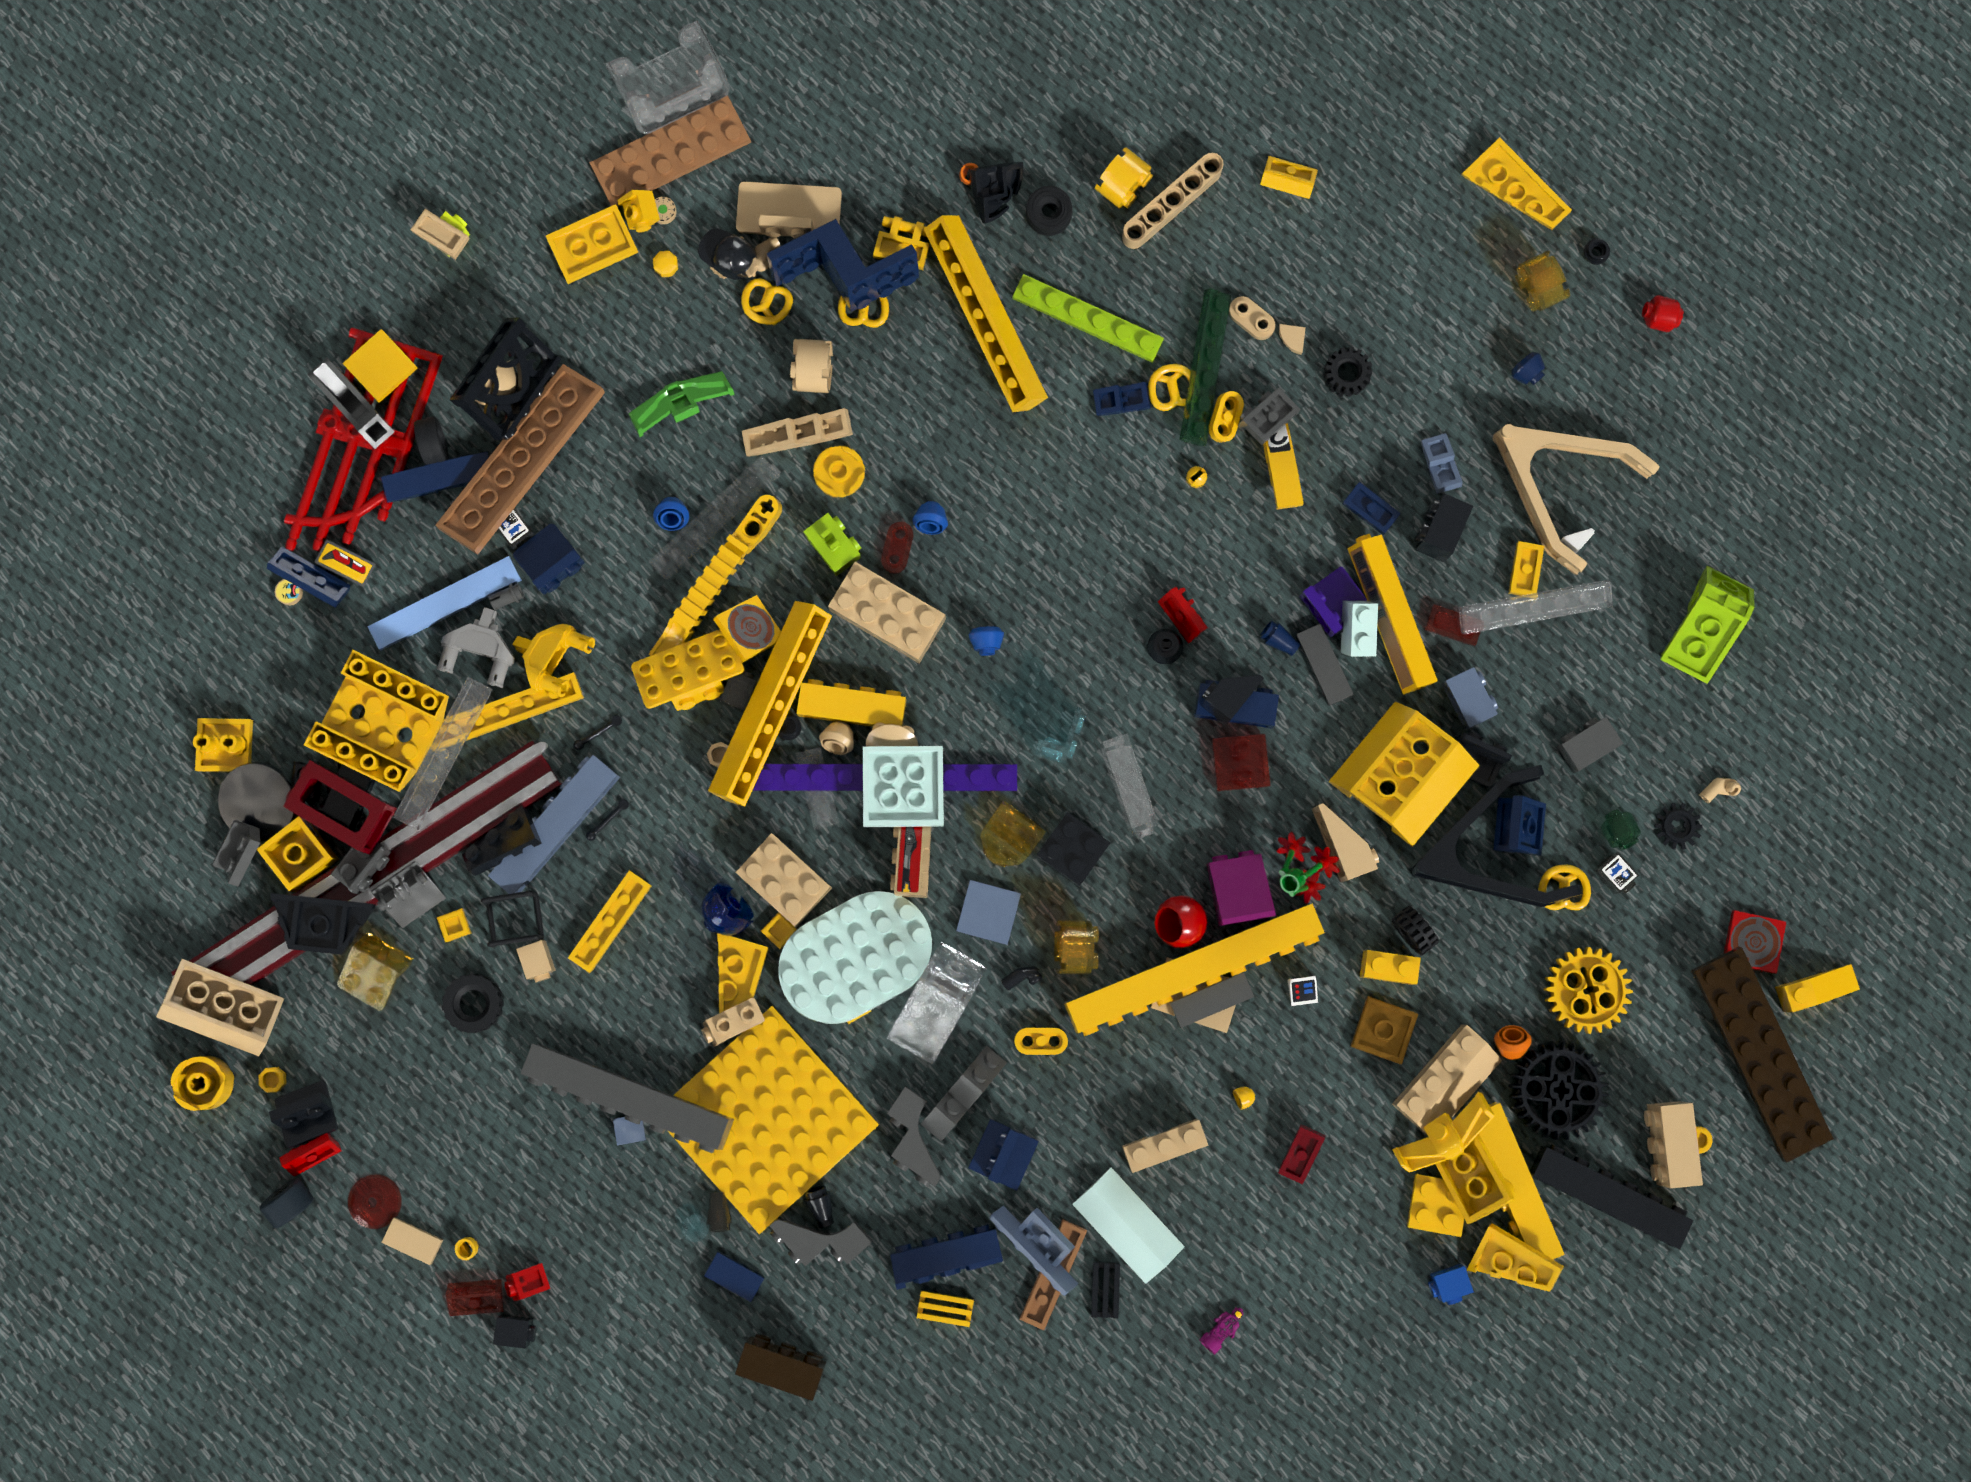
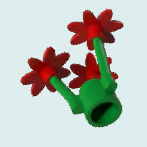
[1277,832,1340,904]

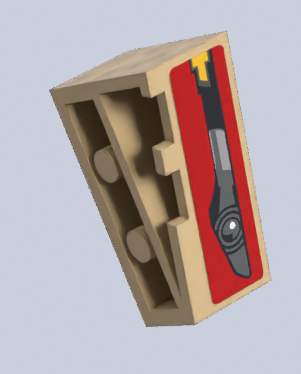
[890,827,931,898]

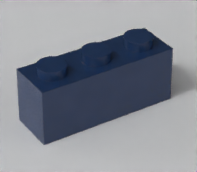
[1194,680,1279,729]

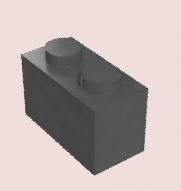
[1557,717,1624,773]

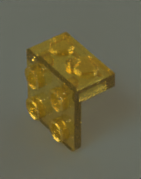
[337,932,413,1011]

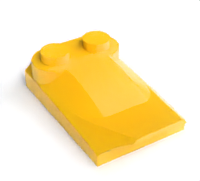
[1435,1134,1515,1224]

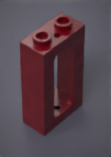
[283,760,397,855]

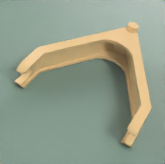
[1493,424,1659,575]

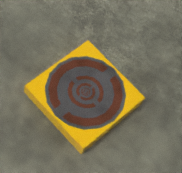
[713,595,781,663]

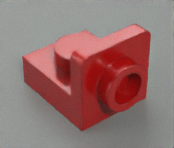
[504,1263,550,1301]

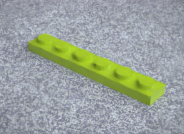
[1012,274,1164,363]

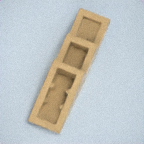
[742,408,853,457]

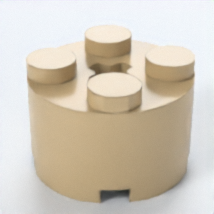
[790,339,833,393]

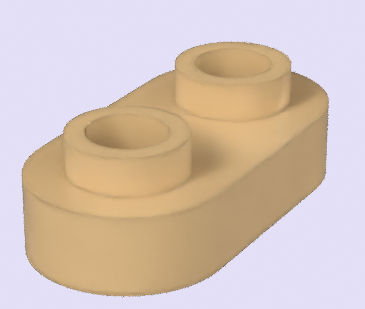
[1229,296,1275,340]

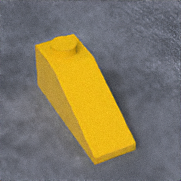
[1775,964,1860,1012]

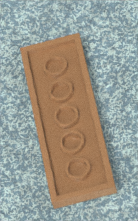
[589,96,751,207]

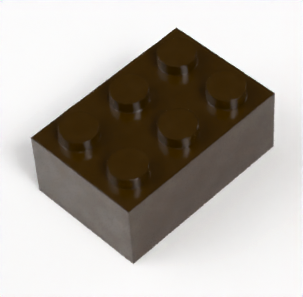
[735,1334,826,1401]

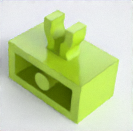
[803,513,862,576]

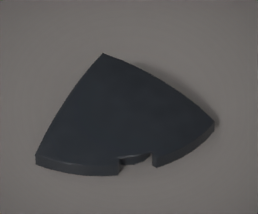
[969,162,1023,224]

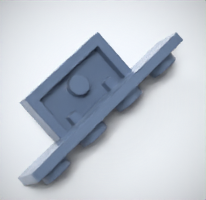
[989,1205,1079,1296]

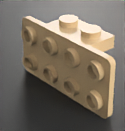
[736,182,842,238]

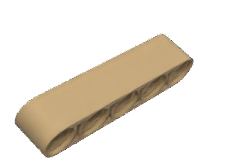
[1122,153,1224,249]

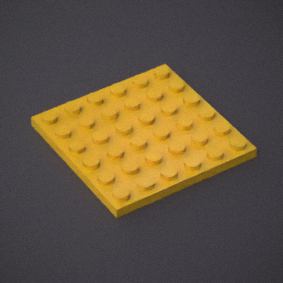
[668,1006,879,1234]

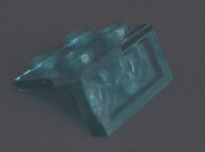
[1035,707,1085,764]

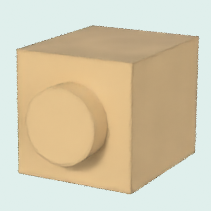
[516,940,556,983]

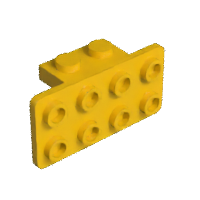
[631,629,744,711]

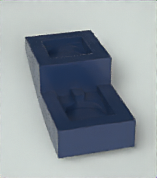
[1093,382,1151,416]

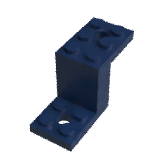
[766,219,919,312]

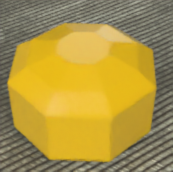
[653,251,678,277]
[259,1067,287,1093]

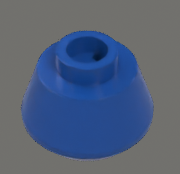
[653,497,689,531]
[912,501,948,535]
[968,626,1004,656]

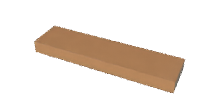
[1019,1219,1087,1330]

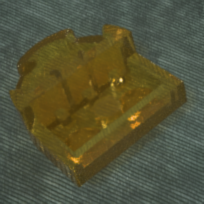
[980,801,1046,867]

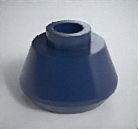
[1511,352,1545,385]

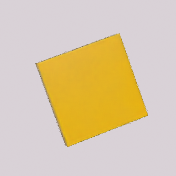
[342,329,418,403]

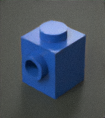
[1428,1264,1474,1305]

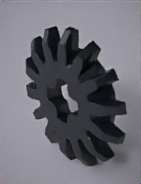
[1654,803,1703,850]

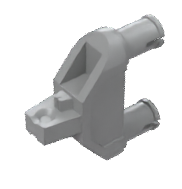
[436,607,515,688]

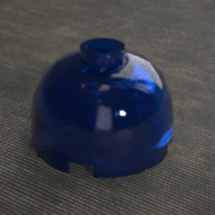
[701,883,754,936]

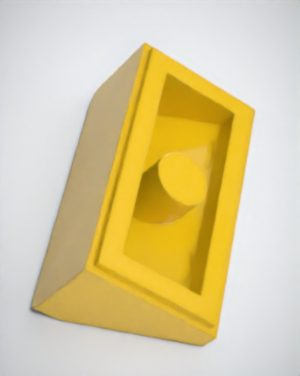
[1260,156,1318,199]

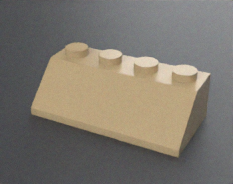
[156,959,284,1056]
[1392,1025,1502,1136]

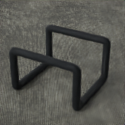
[481,891,544,948]

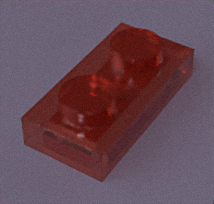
[1425,604,1484,647]

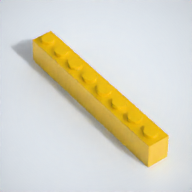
[924,215,1048,412]
[708,601,832,807]

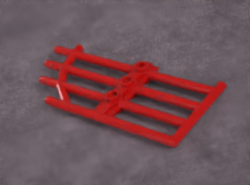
[284,328,443,552]

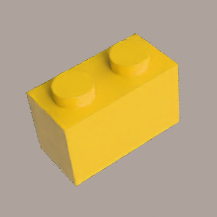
[1360,950,1421,985]

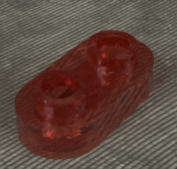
[881,522,914,574]

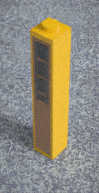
[1347,534,1438,695]

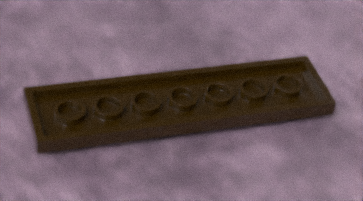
[1691,946,1834,1163]

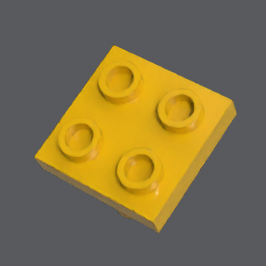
[193,718,253,772]

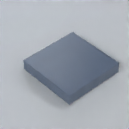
[956,880,1021,945]

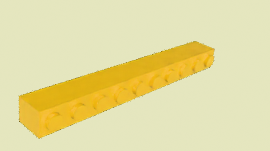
[1064,903,1325,1036]

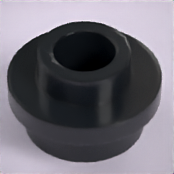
[1584,239,1610,265]

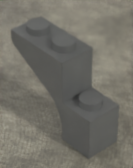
[307,357,395,449]
[921,1046,1007,1141]
[887,1086,940,1187]
[770,1218,873,1266]

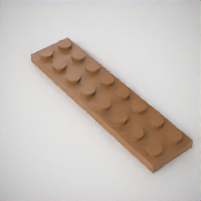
[435,364,605,555]

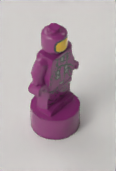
[1199,1307,1243,1355]

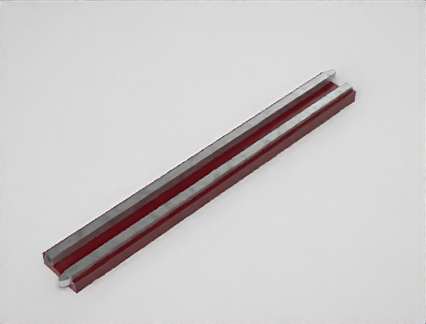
[171,741,562,986]

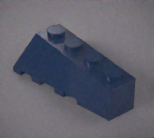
[890,1224,1003,1290]

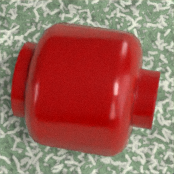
[1642,295,1684,332]

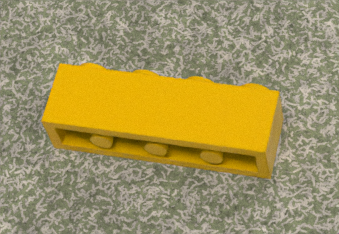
[797,679,906,727]

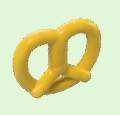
[741,278,793,325]
[838,296,889,328]
[1148,364,1199,411]
[1538,864,1591,911]

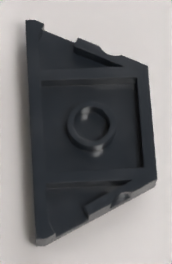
[270,893,376,955]

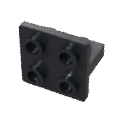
[269,1080,338,1148]

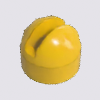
[1186,466,1207,488]
[1233,1087,1255,1110]
[455,1237,479,1260]

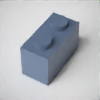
[1442,667,1498,730]

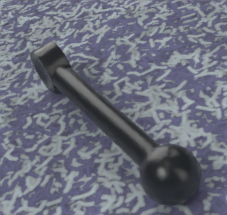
[574,715,622,750]
[586,799,629,841]

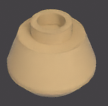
[819,721,854,755]

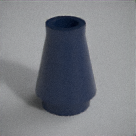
[1260,620,1300,656]

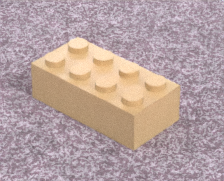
[828,562,946,663]

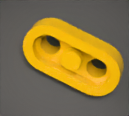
[1209,391,1244,443]
[1014,1028,1068,1055]

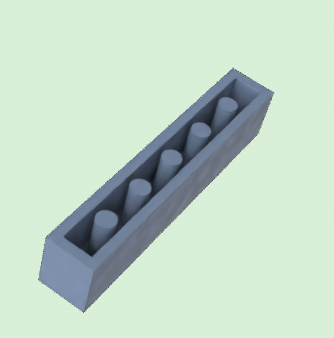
[488,755,620,894]

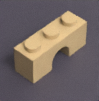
[1122,1119,1208,1173]

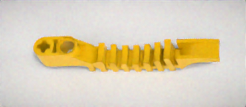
[649,495,782,656]

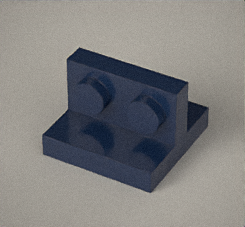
[1493,796,1546,856]
[968,1119,1039,1190]

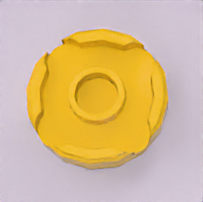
[813,446,865,497]

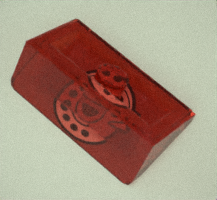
[445,1279,504,1316]

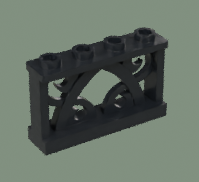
[450,317,561,440]

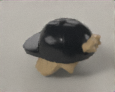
[698,228,760,280]

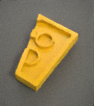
[717,932,769,1013]
[1467,1223,1564,1292]

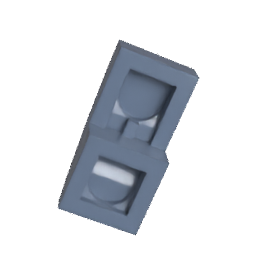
[1421,433,1463,494]

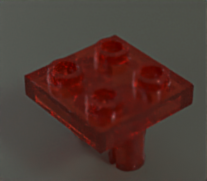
[1212,734,1270,792]

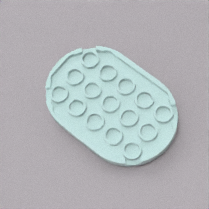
[778,891,932,1024]

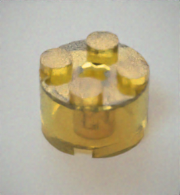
[1515,250,1570,312]
[1054,920,1099,974]

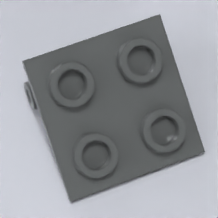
[371,861,446,928]

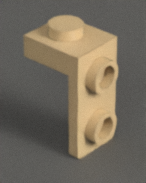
[701,998,765,1047]

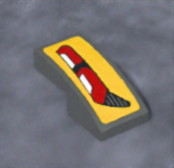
[314,539,376,587]

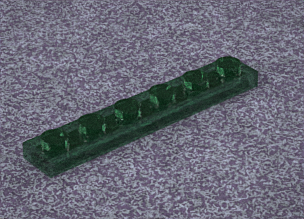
[1179,288,1231,446]

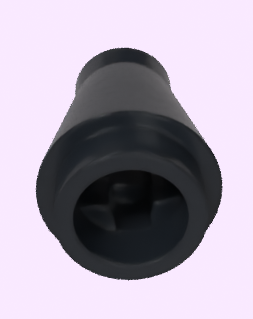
[805,1186,834,1228]

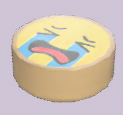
[275,579,303,606]

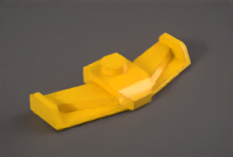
[1392,1092,1495,1173]

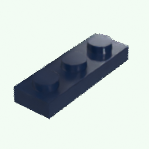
[266,547,351,608]

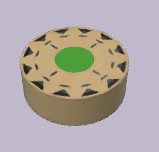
[655,197,677,224]

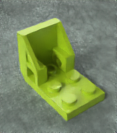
[1660,566,1755,684]

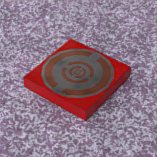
[1724,910,1786,974]

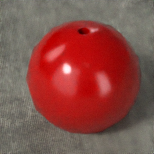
[1154,896,1207,948]

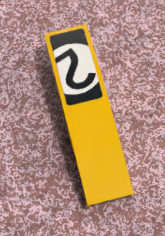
[1263,423,1304,510]

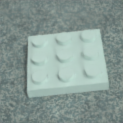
[863,746,944,827]

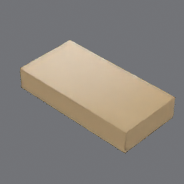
[411,209,470,260]
[382,1217,443,1265]

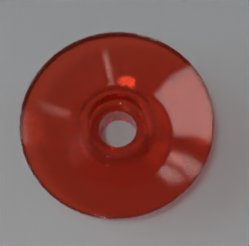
[348,1175,402,1229]

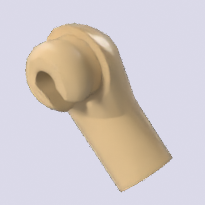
[755,237,781,272]
[1699,778,1741,803]

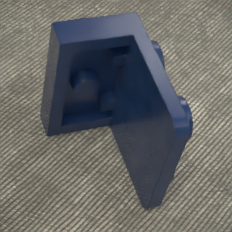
[513,524,585,595]

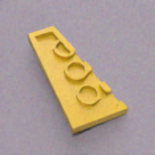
[1462,137,1572,230]

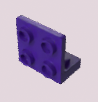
[1299,567,1367,638]

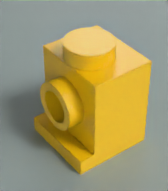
[617,190,660,232]

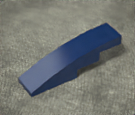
[380,452,489,503]

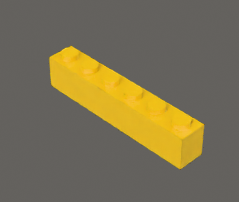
[1479,1102,1565,1259]

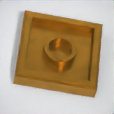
[1350,996,1418,1065]

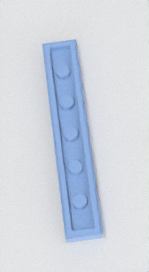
[368,556,522,651]

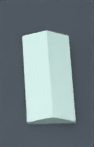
[1072,1168,1185,1284]

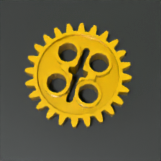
[1544,947,1633,1034]

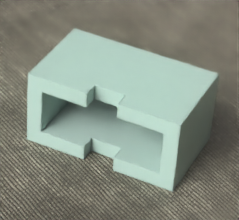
[1341,601,1378,657]

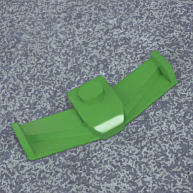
[629,371,734,437]

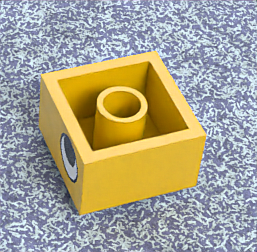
[257,816,339,892]

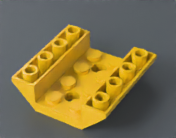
[304,650,449,792]
[1329,702,1479,847]

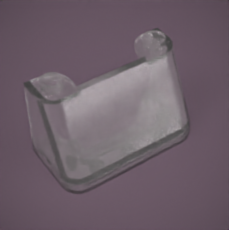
[605,20,730,134]

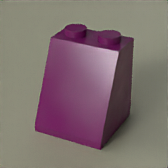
[1207,850,1276,927]

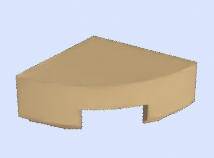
[1279,324,1306,355]

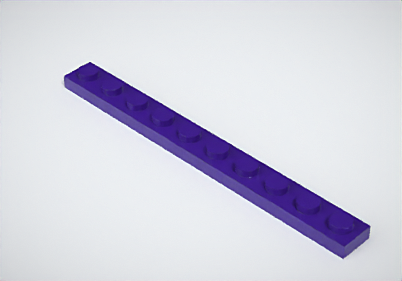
[753,764,1017,791]

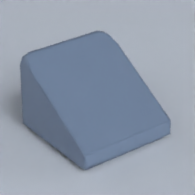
[613,1117,646,1146]

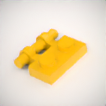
[873,216,930,270]

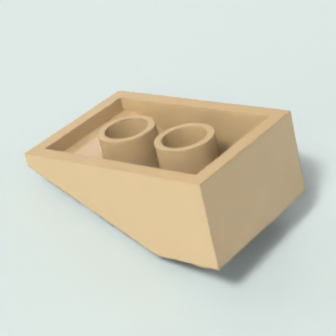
[1312,803,1379,883]

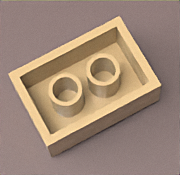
[736,833,832,927]
[1644,1101,1703,1188]

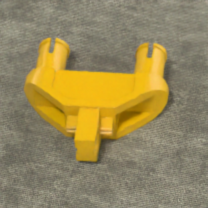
[512,624,595,697]

